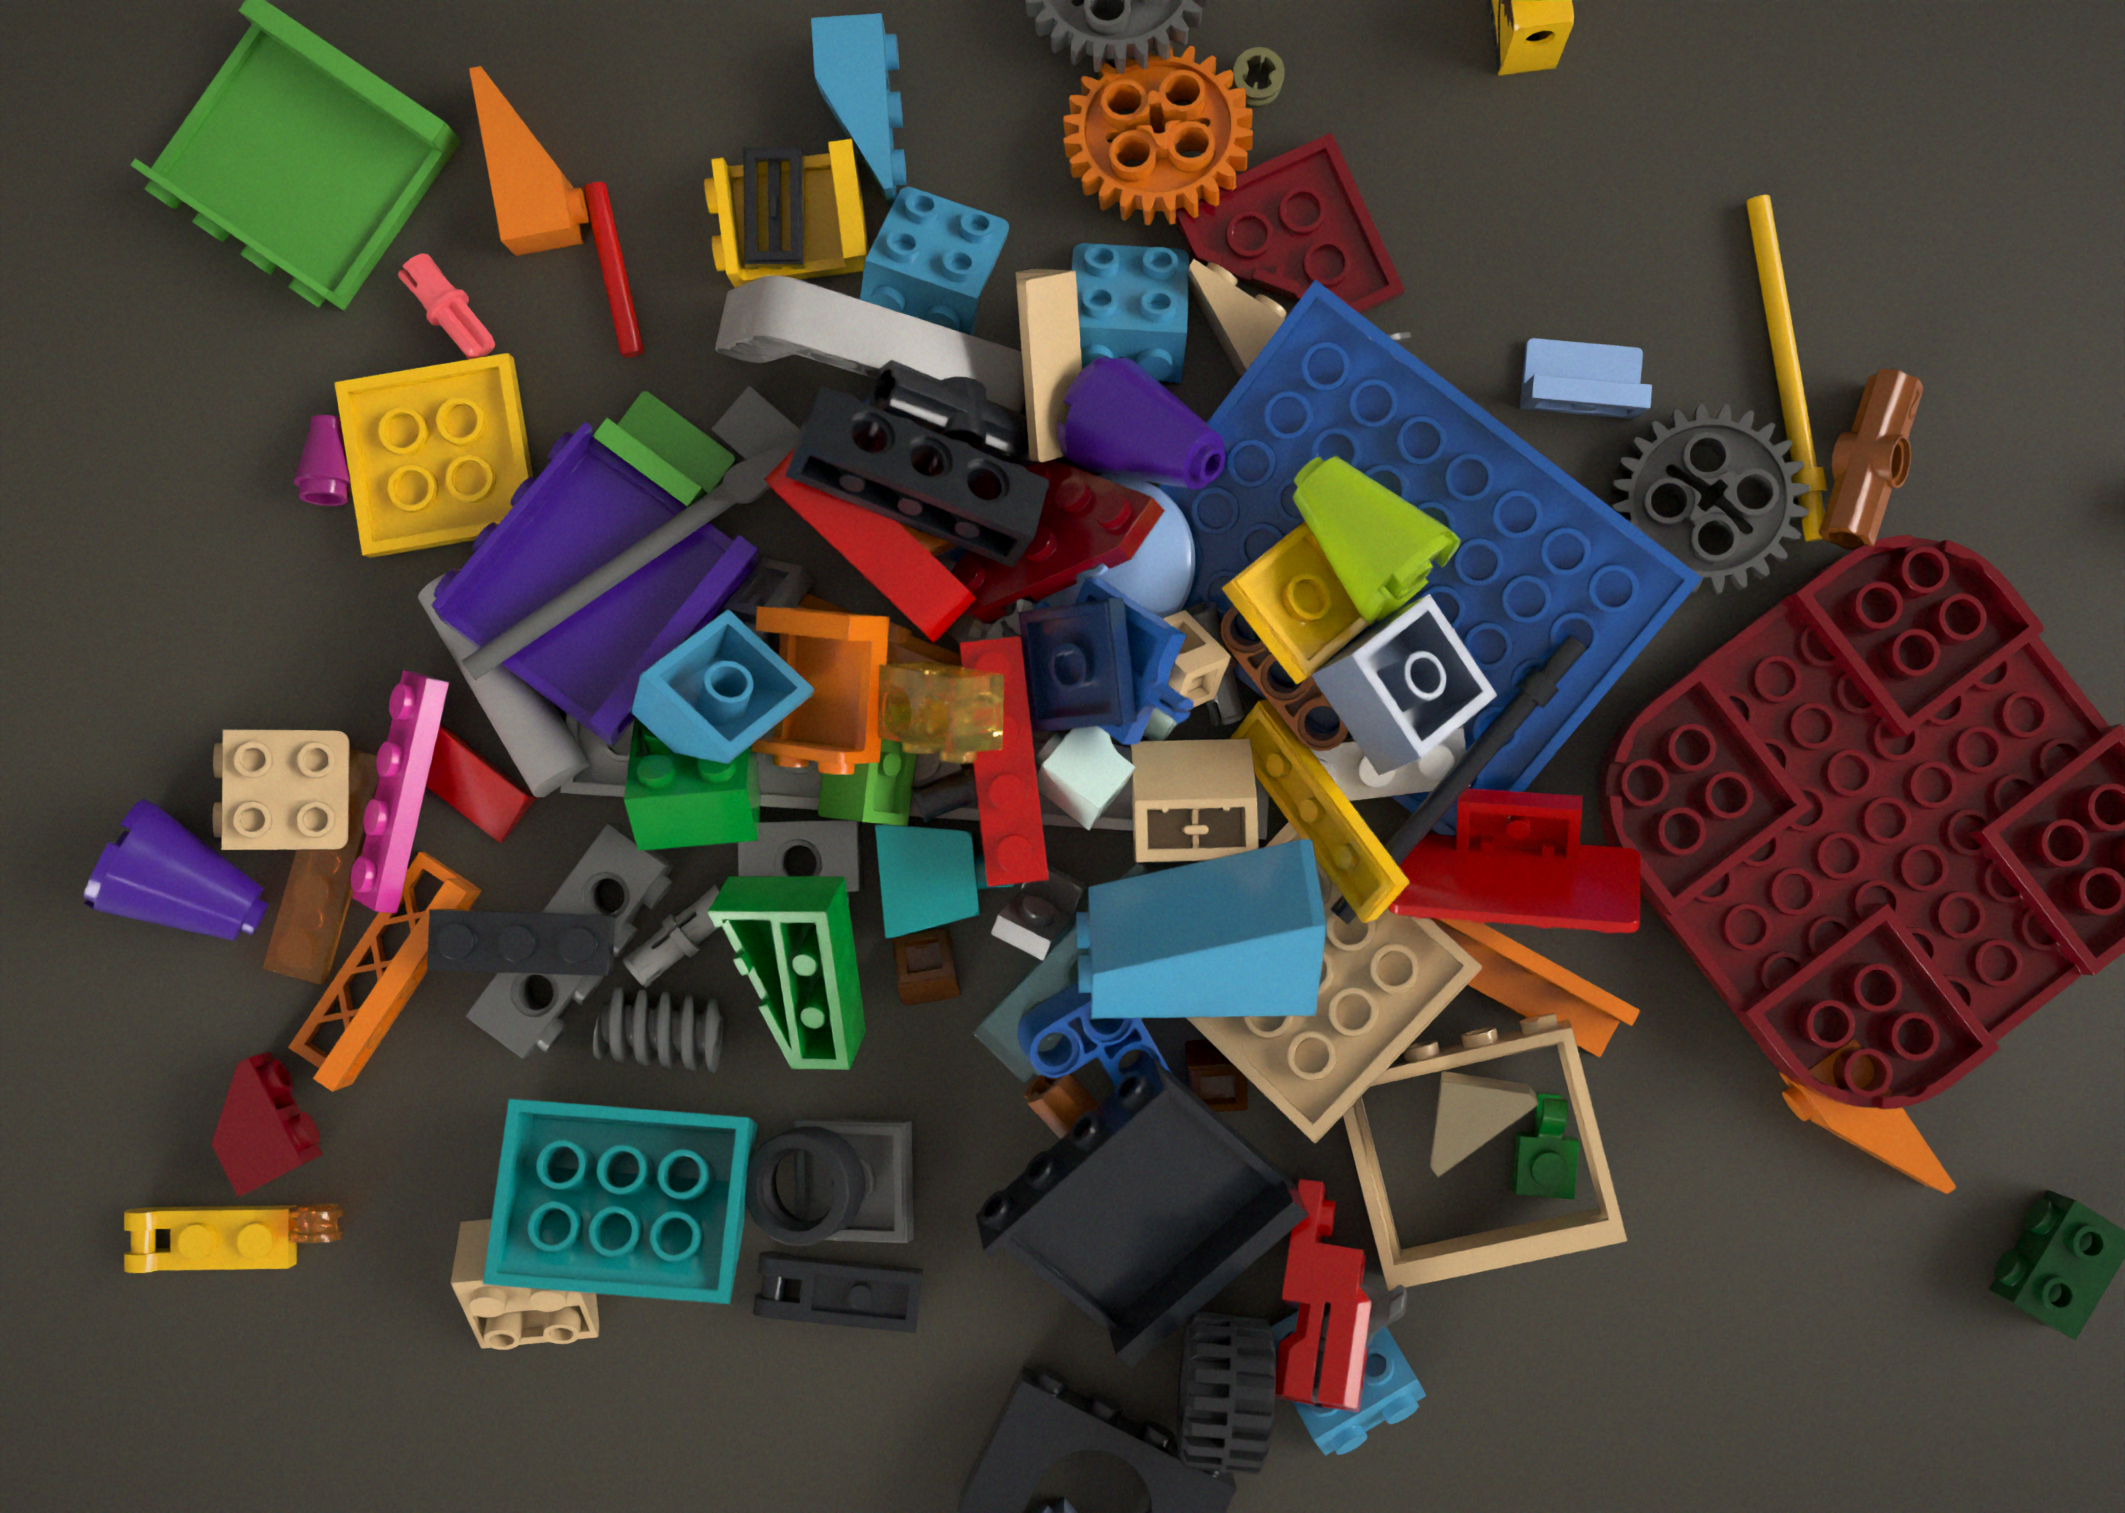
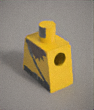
[1488,0,1574,76]

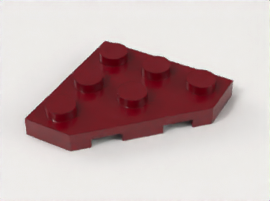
[1176,132,1405,314]
[951,459,1165,624]

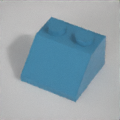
[631,609,815,764]

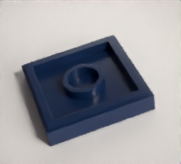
[1018,598,1137,732]

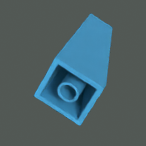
[1076,840,1326,1018]

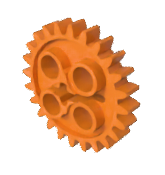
[1063,42,1253,225]

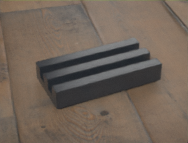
[743,147,805,269]

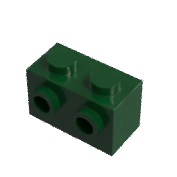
[1988,1190,2125,1341]

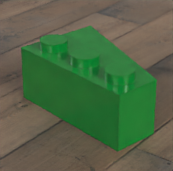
[707,876,866,1070]

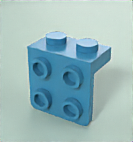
[860,187,1009,336]
[1072,243,1189,383]
[1271,1310,1427,1456]

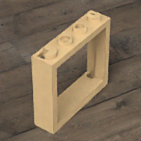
[1343,1013,1627,1291]

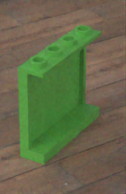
[131,0,462,311]

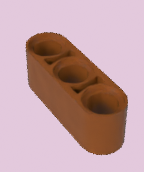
[1220,604,1348,751]

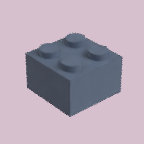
[1311,594,1497,775]

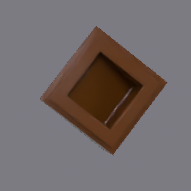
[892,927,960,1006]
[1185,1039,1248,1112]

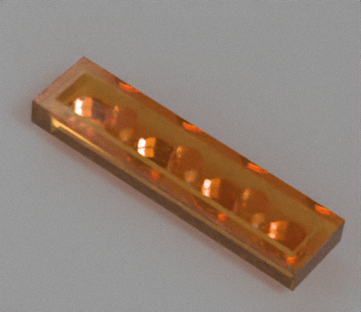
[262,747,379,984]

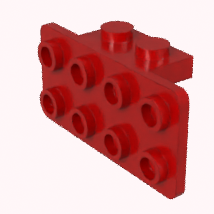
[1388,788,1641,933]

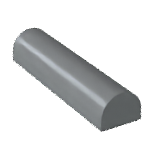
[418,569,590,797]

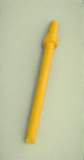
[1746,195,1827,542]

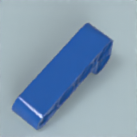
[1017,982,1172,1090]

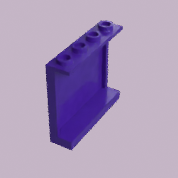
[431,422,758,747]

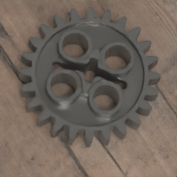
[1025,0,1209,74]
[1611,403,1810,596]

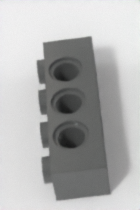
[465,823,676,1059]

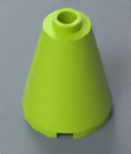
[1292,456,1461,625]

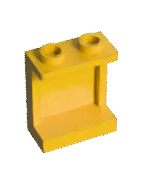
[704,139,869,288]

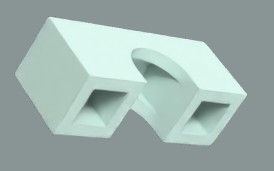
[1035,708,1190,830]

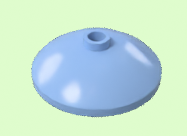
[1033,474,1195,619]

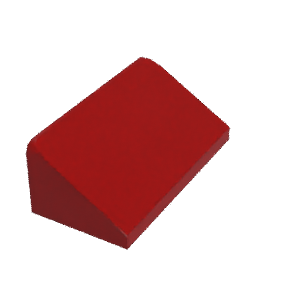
[426,725,538,843]

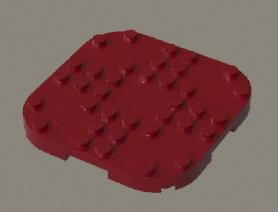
[1598,535,2125,1109]

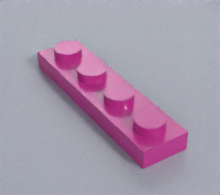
[351,670,449,914]

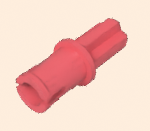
[398,253,495,359]

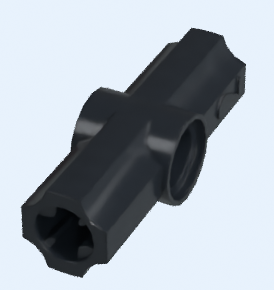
[869,360,1037,468]

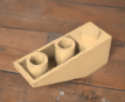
[1187,259,1286,378]

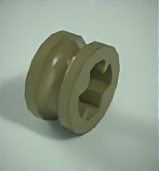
[1233,47,1285,108]

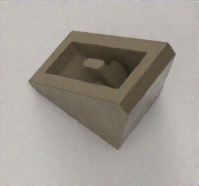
[1430,1071,1538,1177]

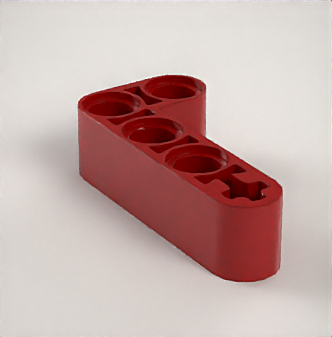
[763,447,976,643]

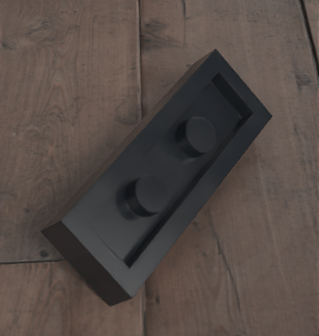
[427,909,615,976]

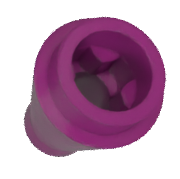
[293,415,352,506]

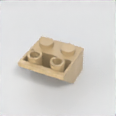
[1131,739,1258,862]
[451,1219,599,1350]

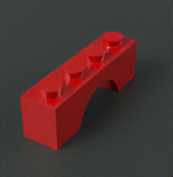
[960,636,1049,887]

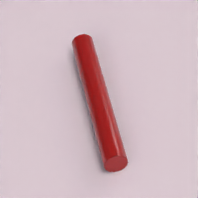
[583,182,644,358]

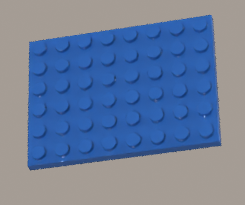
[1158,280,1703,836]

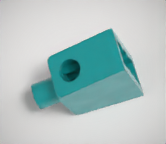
[875,824,1013,938]

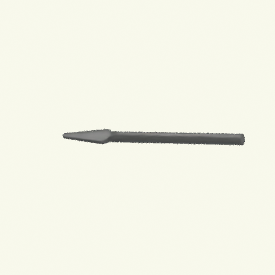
[461,434,799,681]

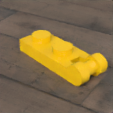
[124,1205,297,1273]

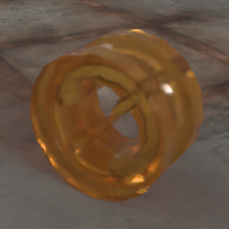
[288,1204,344,1243]

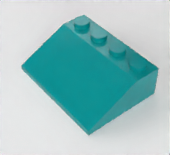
[483,1099,758,1304]

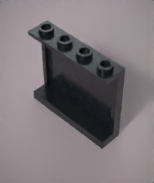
[976,1057,1309,1368]

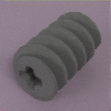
[593,986,724,1074]

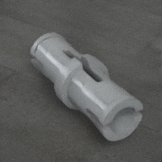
[622,884,721,988]

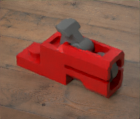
[1275,1179,1407,1413]

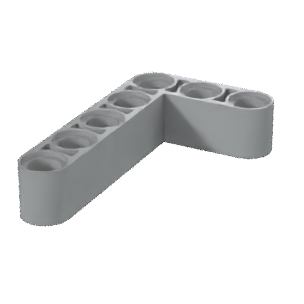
[715,275,1025,414]

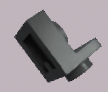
[723,557,815,654]
[991,864,1085,961]

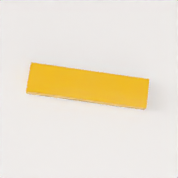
[1230,699,1410,923]

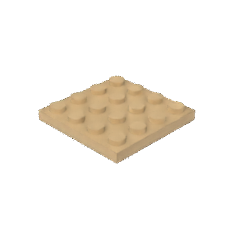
[1186,822,1482,1143]

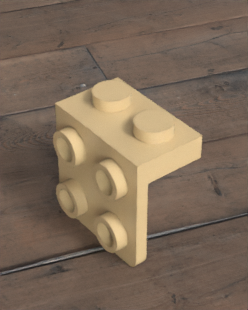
[213,730,350,850]

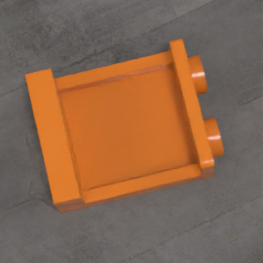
[751,606,889,774]

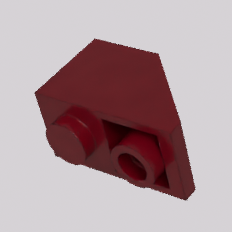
[211,1051,323,1197]

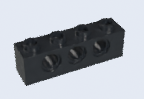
[785,385,1049,568]

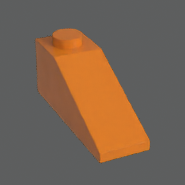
[469,66,589,256]
[1779,1038,1957,1194]

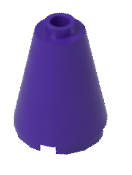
[1057,356,1225,490]
[83,799,269,941]

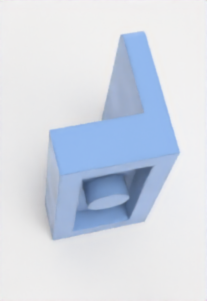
[1520,338,1652,419]

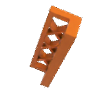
[288,852,482,1092]
[1429,917,1641,1058]

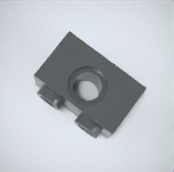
[738,820,864,903]

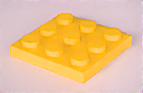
[334,353,534,558]

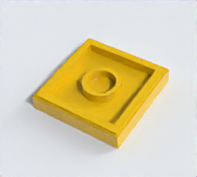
[1221,521,1369,684]

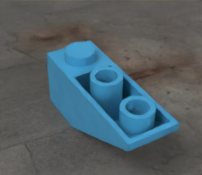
[811,13,907,205]

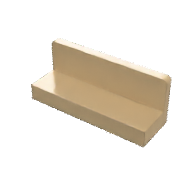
[1016,269,1082,462]

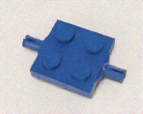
[1033,578,1193,744]

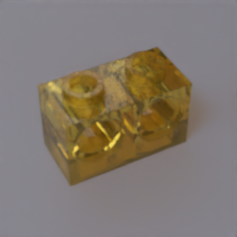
[878,661,1004,763]

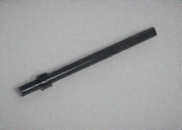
[1330,634,1587,925]

